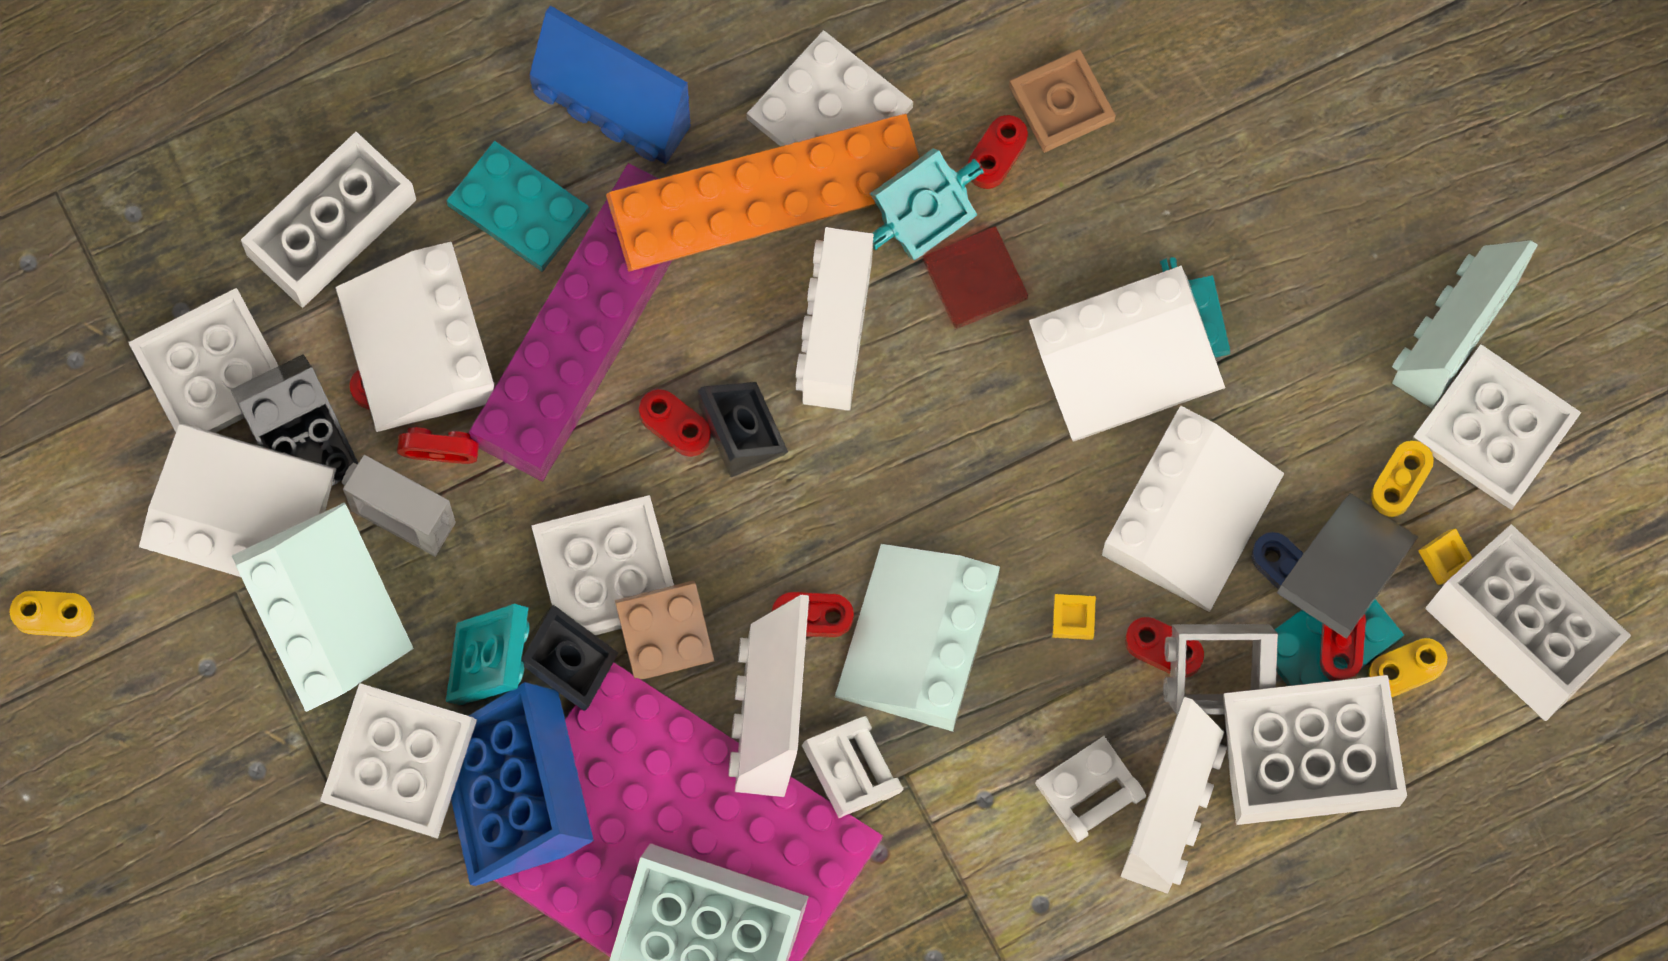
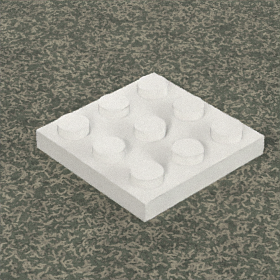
[747,30,913,146]
[128,288,278,433]
[1412,344,1581,510]
[532,495,674,635]
[320,683,477,839]

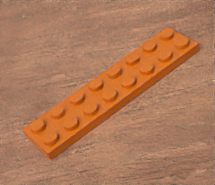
[606,114,919,272]

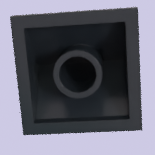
[698,382,788,478]
[521,604,618,711]

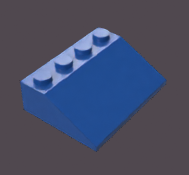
[530,6,691,164]
[451,682,594,886]

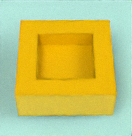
[1418,528,1473,585]
[1052,594,1096,640]

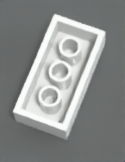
[241,132,416,308]
[796,227,874,410]

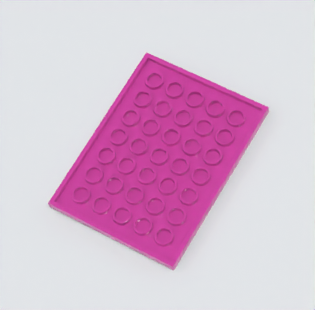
[493,662,883,961]

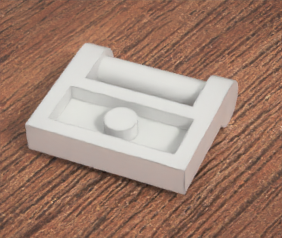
[802,716,904,818]
[1035,736,1146,842]

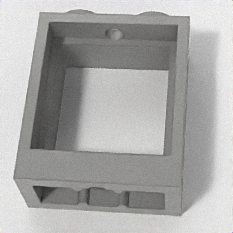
[342,455,456,557]
[1163,624,1278,715]

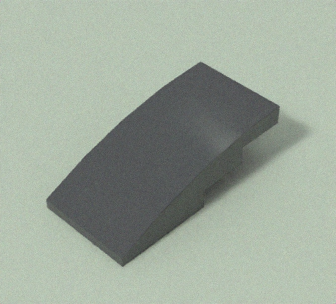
[1277,493,1418,639]

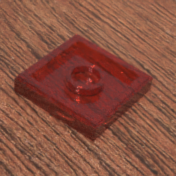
[923,226,1028,330]

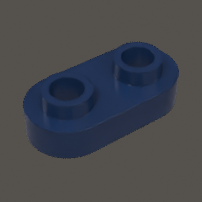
[1252,532,1304,590]

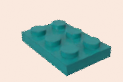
[446,141,590,272]
[1275,599,1404,686]
[446,604,530,705]

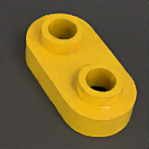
[1371,441,1434,517]
[10,591,94,637]
[1367,638,1447,697]

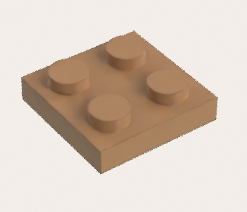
[1009,49,1116,153]
[615,580,714,680]

